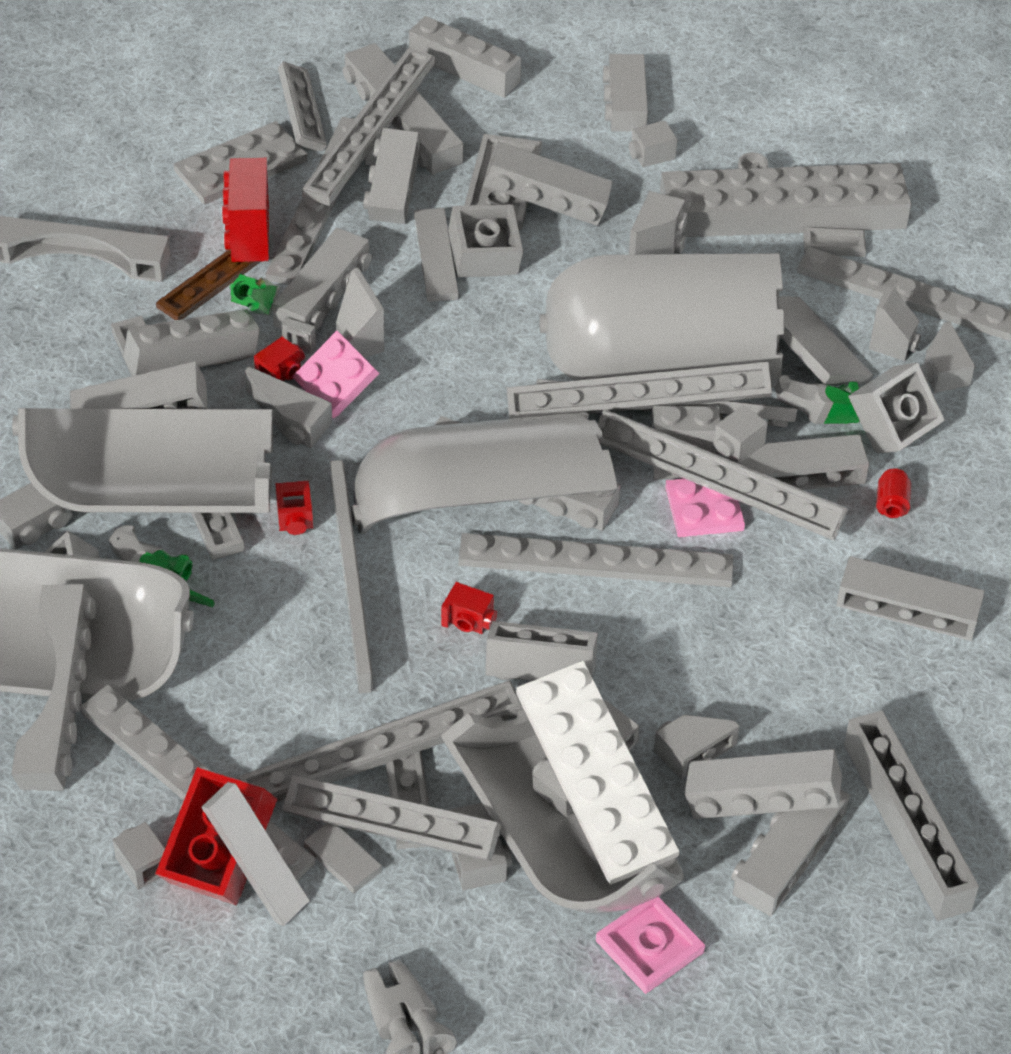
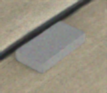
[803,227,866,257]
[304,823,382,894]

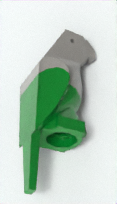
[229,274,280,316]
[775,375,860,424]
[108,525,215,608]

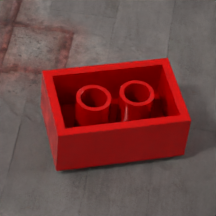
[222,157,269,262]
[155,767,277,906]

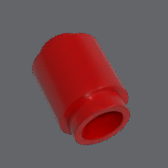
[876,468,911,518]

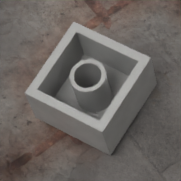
[448,205,523,277]
[848,362,945,454]

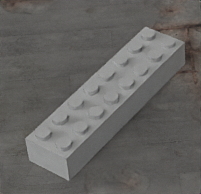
[660,163,911,237]

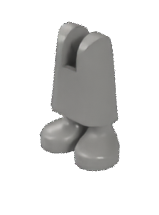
[363,960,457,1054]

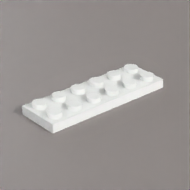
[516,661,679,885]

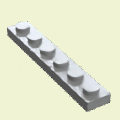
[282,775,501,862]

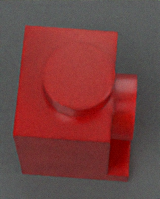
[254,336,305,382]
[275,480,313,535]
[441,582,497,634]

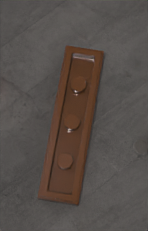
[156,250,262,320]

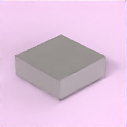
[281,318,316,355]

